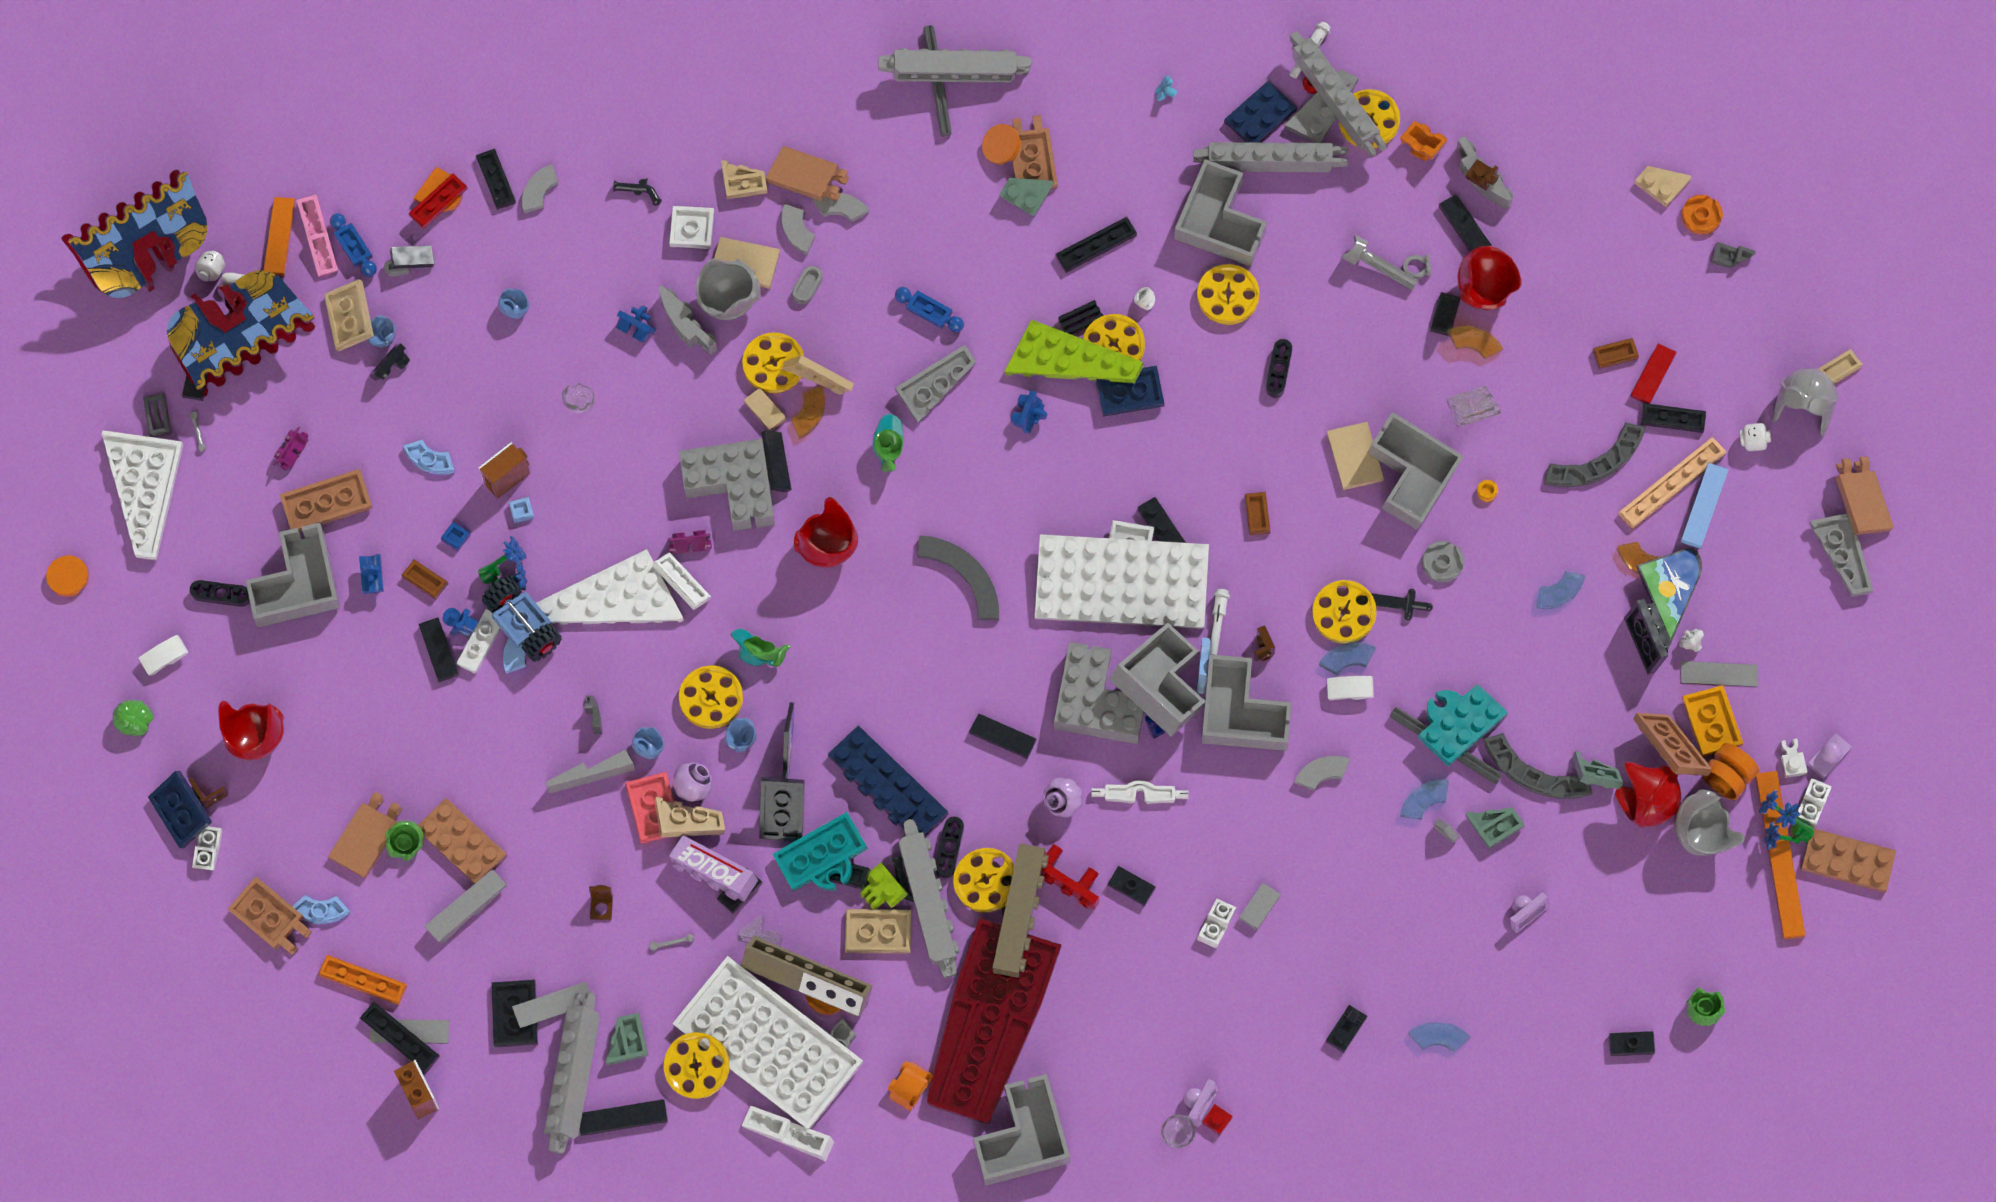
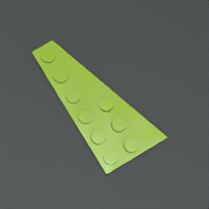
[1004,319,1144,383]

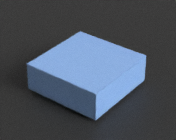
[508,497,534,524]

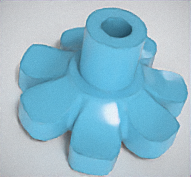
[1155,75,1177,101]

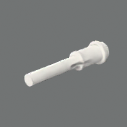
[1289,22,1331,79]
[1210,589,1230,655]

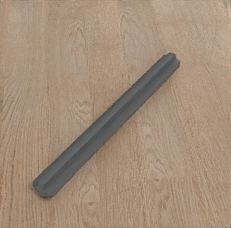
[923,25,952,137]
[1390,707,1502,784]

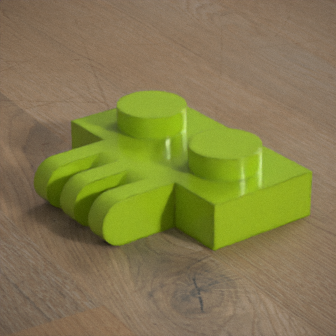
[860,862,908,909]

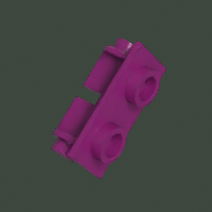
[273,427,309,471]
[668,530,712,555]

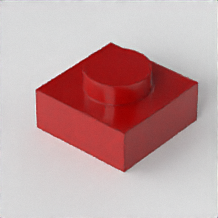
[1202,1104,1233,1136]

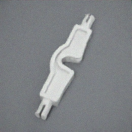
[1092,781,1189,804]

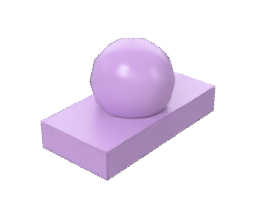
[1807,733,1852,779]
[1510,892,1549,933]
[1184,1079,1219,1127]

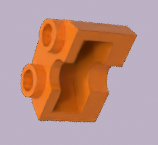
[1400,120,1447,161]
[887,1061,933,1112]

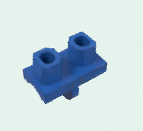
[616,305,656,343]
[1011,390,1048,434]
[359,554,384,594]
[442,608,478,638]

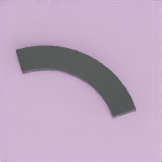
[1544,422,1646,487]
[918,535,999,621]
[1483,733,1593,799]

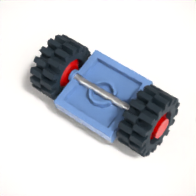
[481,576,562,662]

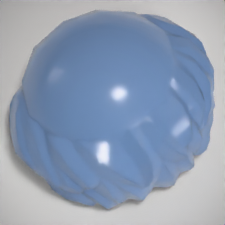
[498,288,529,319]
[368,316,396,348]
[725,718,757,752]
[632,727,664,759]

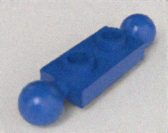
[330,213,377,277]
[895,287,964,333]

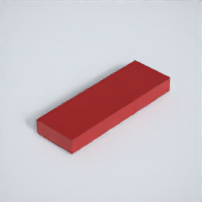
[408,173,468,229]
[1631,343,1677,404]

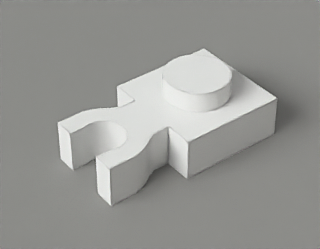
[1780,739,1807,778]

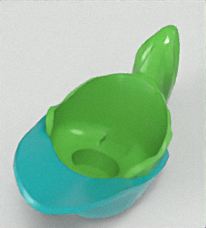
[872,414,903,472]
[730,629,791,667]

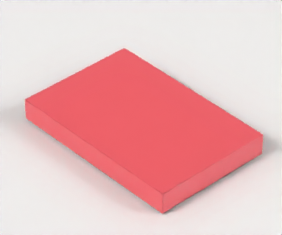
[625,772,674,844]

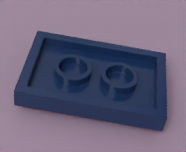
[1224,81,1297,143]
[1096,365,1165,417]
[148,771,212,848]

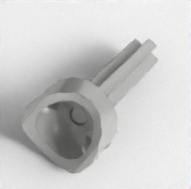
[1341,234,1418,290]

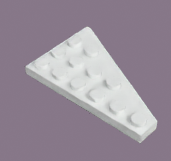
[102,430,183,561]
[536,549,684,625]

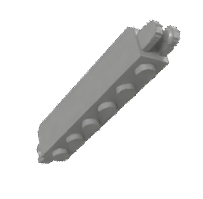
[1290,31,1387,158]
[878,48,1032,83]
[1193,142,1349,172]
[899,819,960,978]
[544,992,600,1154]

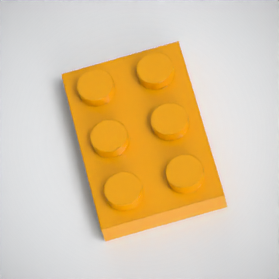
[1682,685,1744,757]

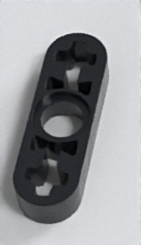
[1266,339,1292,398]
[190,580,250,607]
[936,816,964,879]

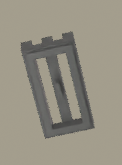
[143,393,171,437]

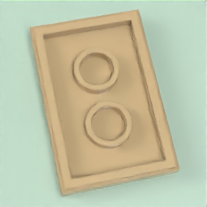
[714,237,780,289]
[324,279,374,351]
[1327,422,1384,490]
[845,909,911,953]

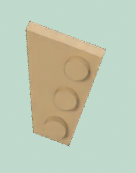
[781,355,854,394]
[654,797,725,838]

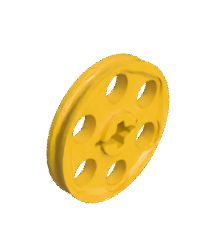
[1339,89,1400,148]
[1197,264,1260,325]
[1083,314,1145,361]
[742,332,804,394]
[1313,580,1376,644]
[679,665,743,729]
[953,848,1015,913]
[664,1032,730,1099]

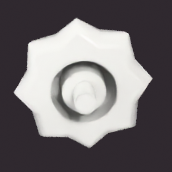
[1679,628,1704,652]

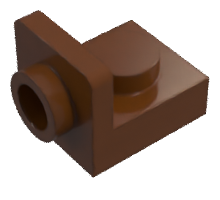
[1465,159,1499,191]
[1254,625,1275,662]

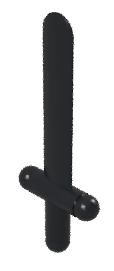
[1356,588,1433,621]

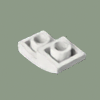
[139,635,189,676]
[1327,676,1374,701]
[1796,779,1832,828]
[192,826,223,870]
[1197,899,1236,949]

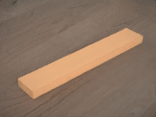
[1618,437,1726,529]

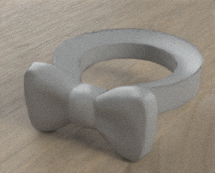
[1403,254,1431,279]

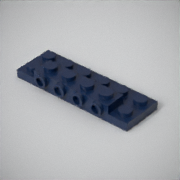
[828,725,949,837]

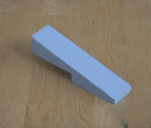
[1681,463,1729,549]

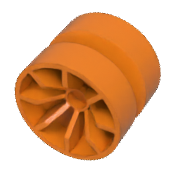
[1701,743,1759,800]

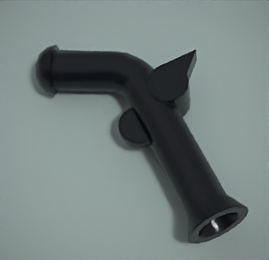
[613,178,662,206]
[891,857,914,902]

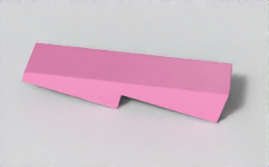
[297,195,338,277]

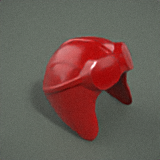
[1457,246,1522,310]
[794,497,858,568]
[218,701,284,761]
[1615,762,1681,828]

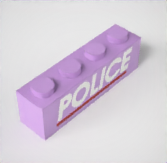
[669,835,758,901]

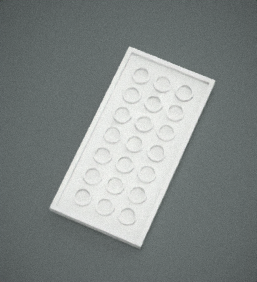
[1035,534,1209,629]
[673,956,863,1129]

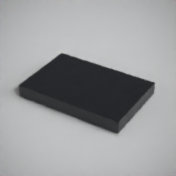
[491,979,538,1047]

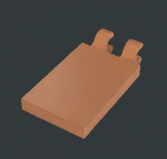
[1012,115,1058,188]
[765,146,849,201]
[1835,456,1894,535]
[328,792,402,879]
[228,876,312,955]

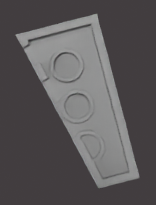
[1284,69,1359,143]
[895,345,976,424]
[1809,514,1873,597]

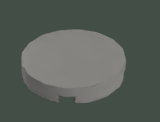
[1422,541,1464,583]

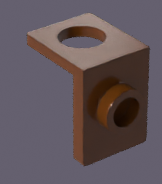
[188,778,228,809]
[589,885,613,920]

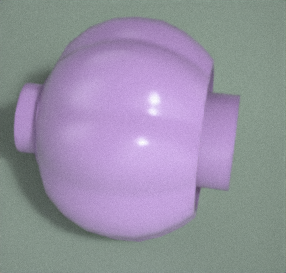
[673,762,712,802]
[1044,777,1083,818]

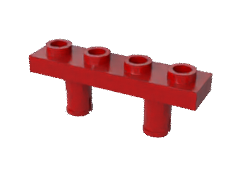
[1041,844,1100,910]

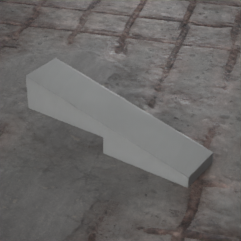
[545,750,635,793]
[424,869,507,944]

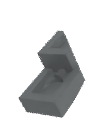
[1711,242,1756,268]
[584,696,602,734]

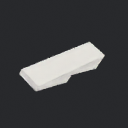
[742,1106,834,1162]

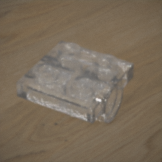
[1447,386,1501,427]

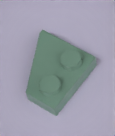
[999,178,1054,217]
[1572,751,1623,789]
[1465,807,1525,849]
[606,1013,648,1066]

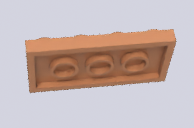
[279,469,373,532]
[1633,713,1712,776]
[418,798,507,884]
[1801,829,1896,893]

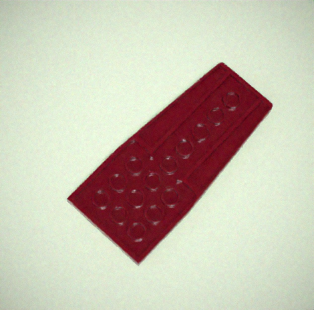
[927,918,1062,1124]

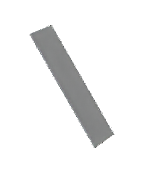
[1681,661,1758,687]
[512,982,590,1028]
[370,1020,449,1043]

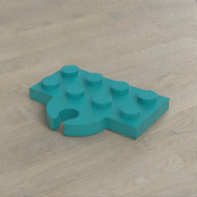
[1418,684,1508,767]
[772,812,868,892]

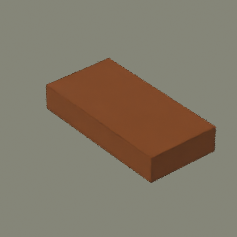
[1592,338,1639,369]
[1245,492,1271,535]
[401,559,448,600]

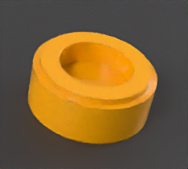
[1477,480,1498,502]

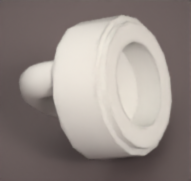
[1134,287,1155,310]

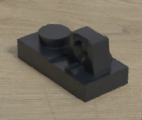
[369,343,410,381]
[1326,1005,1368,1053]

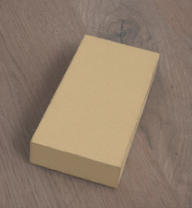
[1818,349,1863,384]
[744,388,786,431]

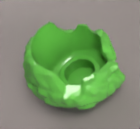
[112,700,154,736]
[385,820,424,861]
[1686,987,1725,1026]

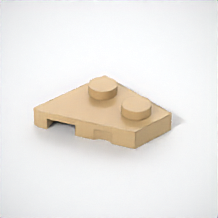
[721,160,768,199]
[1634,166,1692,208]

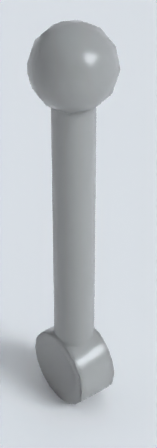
[190,412,206,452]
[650,934,694,951]

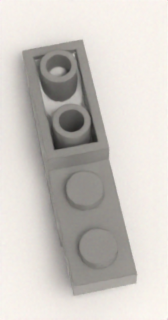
[1457,136,1513,209]
[659,285,717,356]

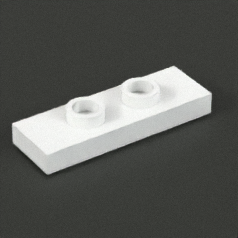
[653,552,711,610]
[456,609,501,674]

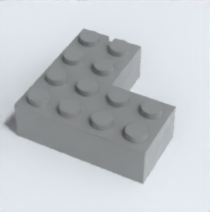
[1174,159,1267,267]
[1367,412,1464,531]
[679,439,775,531]
[246,523,340,627]
[1109,623,1205,737]
[1054,642,1144,744]
[1202,655,1292,751]
[973,1074,1070,1186]

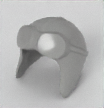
[696,259,761,320]
[1772,368,1839,436]
[1674,790,1745,856]

